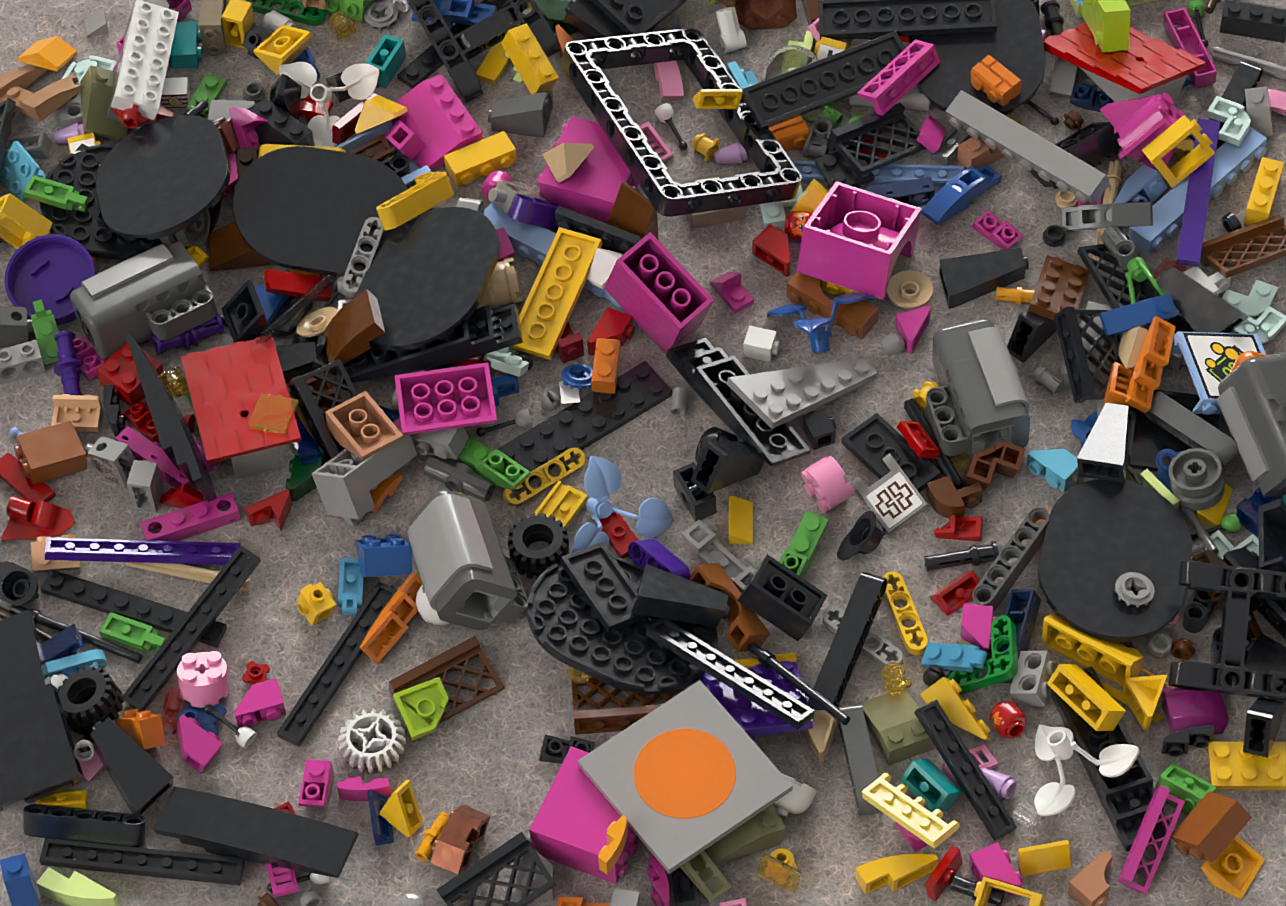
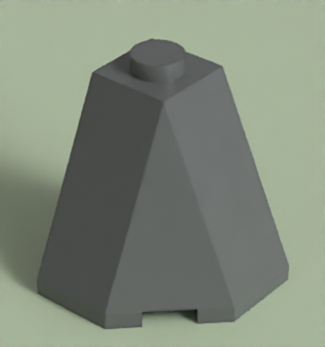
[488,91,553,138]

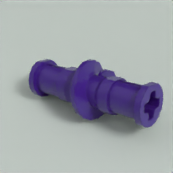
[152,314,224,355]
[54,331,83,396]

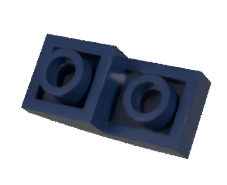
[1070,84,1114,112]

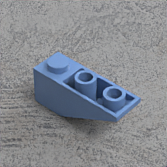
[1114,164,1168,231]

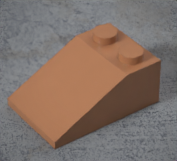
[325,391,404,460]

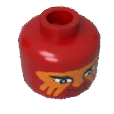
[784,211,812,240]
[989,701,1027,738]

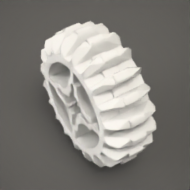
[338,708,406,774]

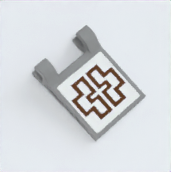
[852,453,928,533]

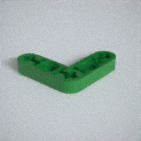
[948,615,1018,694]

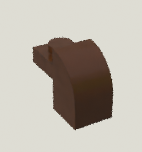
[926,476,983,518]

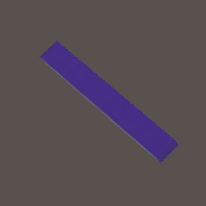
[1176,118,1220,267]
[45,538,241,565]

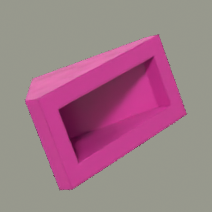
[896,306,931,354]

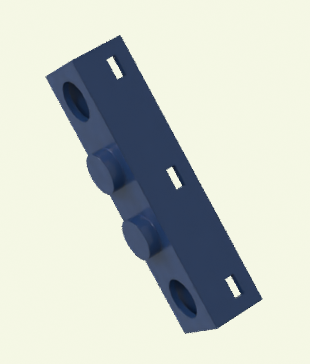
[859,176,935,206]
[999,589,1041,683]

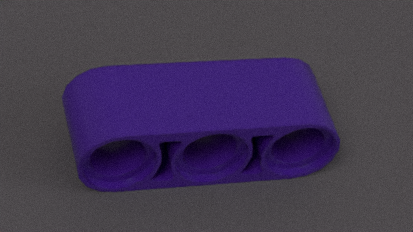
[508,194,567,231]
[628,538,691,580]

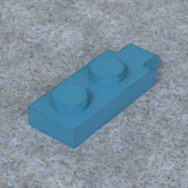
[338,558,363,615]
[921,642,987,672]

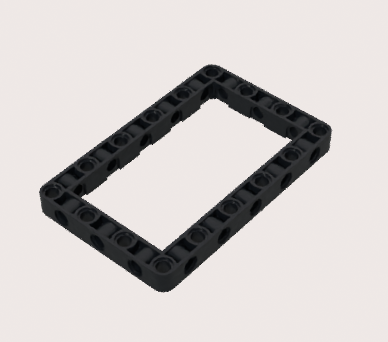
[561,28,802,217]

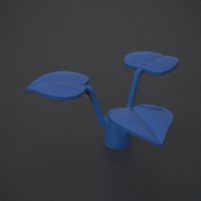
[767,293,875,353]

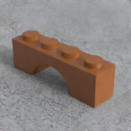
[787,272,878,339]
[690,563,770,652]

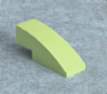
[36,867,120,906]

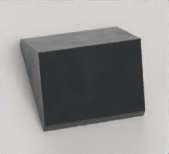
[222,280,269,343]

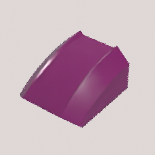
[1160,688,1229,735]

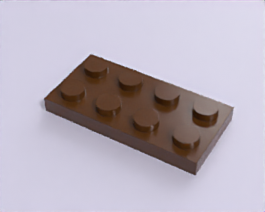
[1028,255,1090,321]

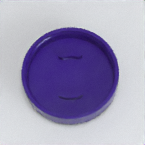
[4,234,98,325]

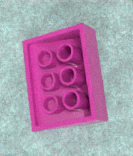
[391,74,483,171]
[395,363,497,435]

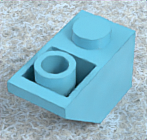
[1026,449,1080,492]

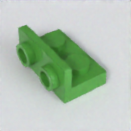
[324,0,374,21]
[1155,763,1217,815]

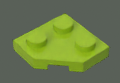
[393,677,449,741]

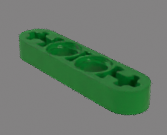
[246,0,326,26]

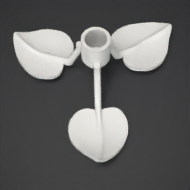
[279,62,380,147]
[1034,724,1140,816]

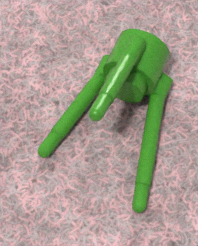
[801,105,844,129]
[1125,257,1166,304]

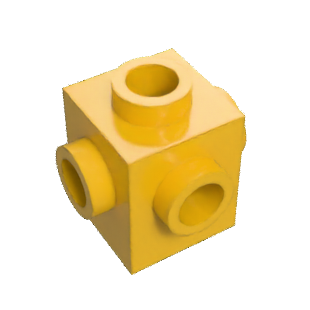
[296,582,336,626]

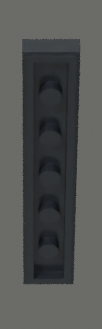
[914,699,1017,841]

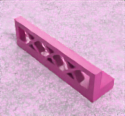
[858,39,941,116]
[1117,785,1185,895]

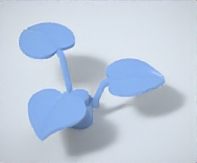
[572,456,673,553]

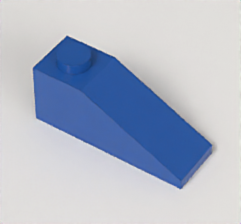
[1099,294,1177,336]

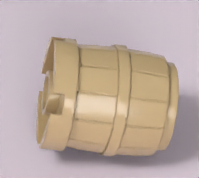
[477,257,523,308]

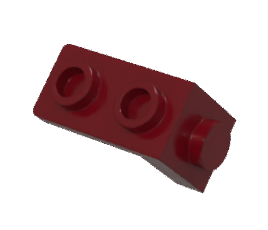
[556,322,584,363]

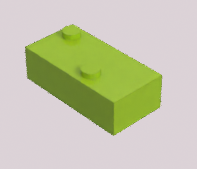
[1081,0,1131,53]

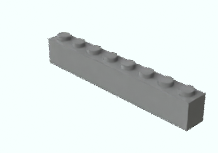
[946,90,1110,205]

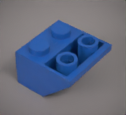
[355,534,412,577]

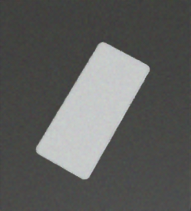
[559,381,580,404]

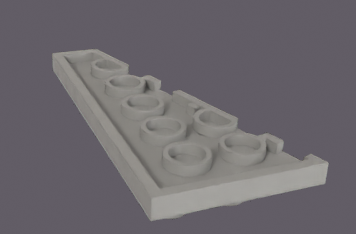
[727,358,878,429]

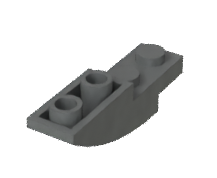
[1062,202,1153,231]

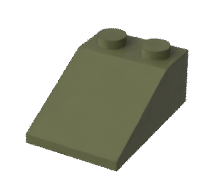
[80,65,128,141]
[861,687,935,766]
[704,804,786,864]

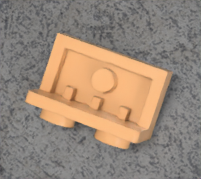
[51,394,103,432]
[31,534,82,571]

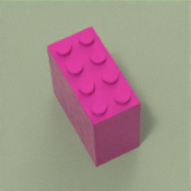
[537,116,647,224]
[604,232,714,354]
[529,746,639,884]

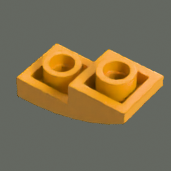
[598,815,628,875]

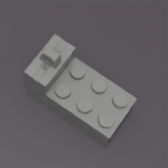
[312,429,418,526]

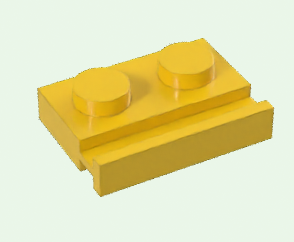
[534,480,588,529]

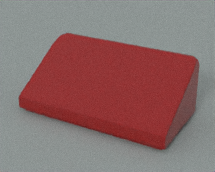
[930,570,980,616]

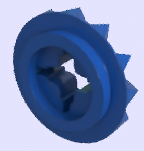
[561,364,593,390]

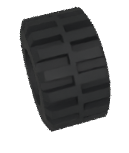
[508,513,570,579]
[57,667,124,735]

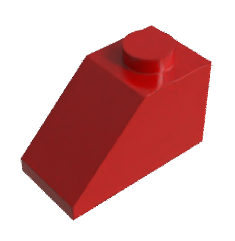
[752,224,790,277]
[587,307,635,355]

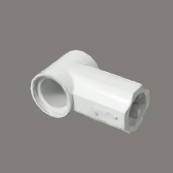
[716,7,747,53]

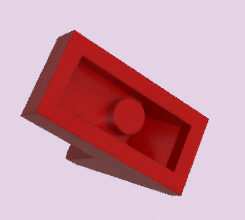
[245,489,292,531]

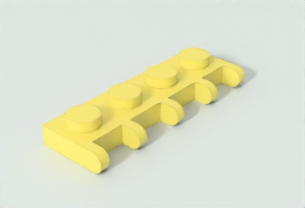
[862,773,960,849]

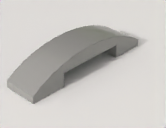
[682,520,756,593]

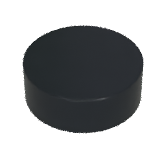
[1221,212,1242,233]

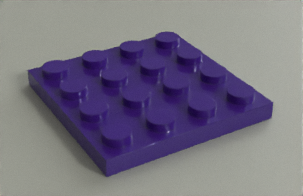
[699,661,813,737]

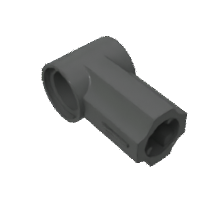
[1100,226,1138,270]

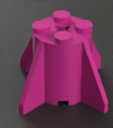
[1100,93,1186,171]

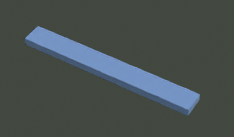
[791,160,965,187]

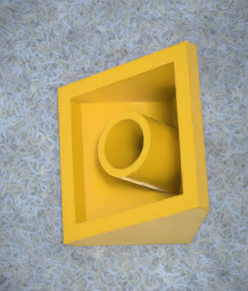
[253,24,312,75]
[355,95,408,134]

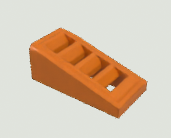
[1104,362,1134,406]

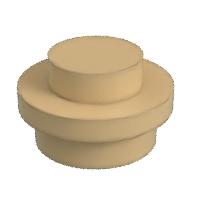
[1055,189,1078,208]

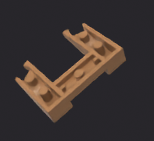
[0,64,82,122]

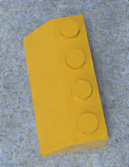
[1042,612,1144,687]

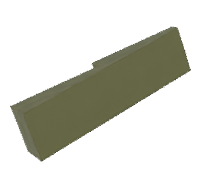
[680,851,732,903]

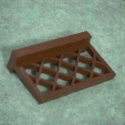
[1200,214,1286,278]
[389,636,505,724]
[571,677,672,735]

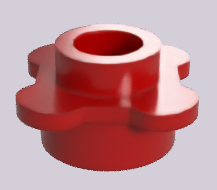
[242,661,270,685]

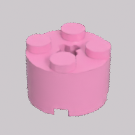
[801,455,854,513]
[177,651,229,708]

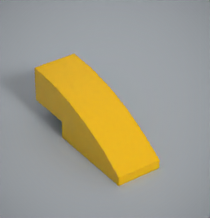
[855,854,938,895]

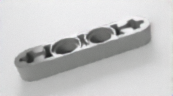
[341,217,384,298]
[823,606,903,671]

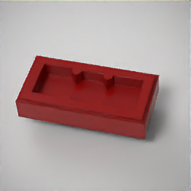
[897,421,941,459]
[600,512,639,559]
[925,845,963,901]

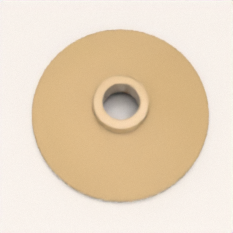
[887,270,933,309]
[296,307,338,337]

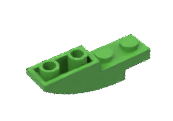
[458,434,531,489]
[779,510,829,578]

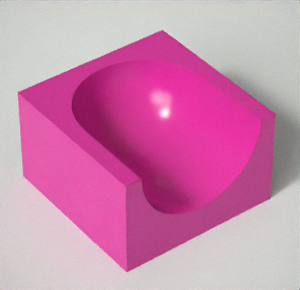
[797,181,922,300]

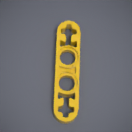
[503,448,585,505]
[883,571,928,655]

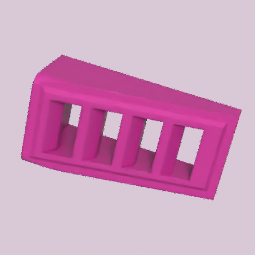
[266,864,299,898]

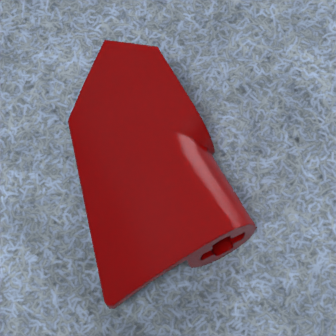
[1,496,76,540]

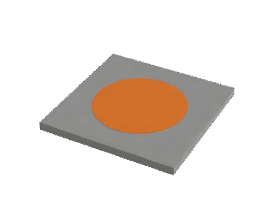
[577,680,793,874]

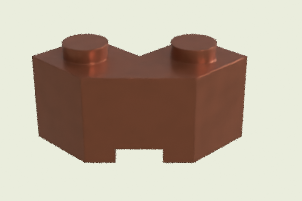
[735,0,797,30]
[962,441,1026,492]
[431,805,491,874]

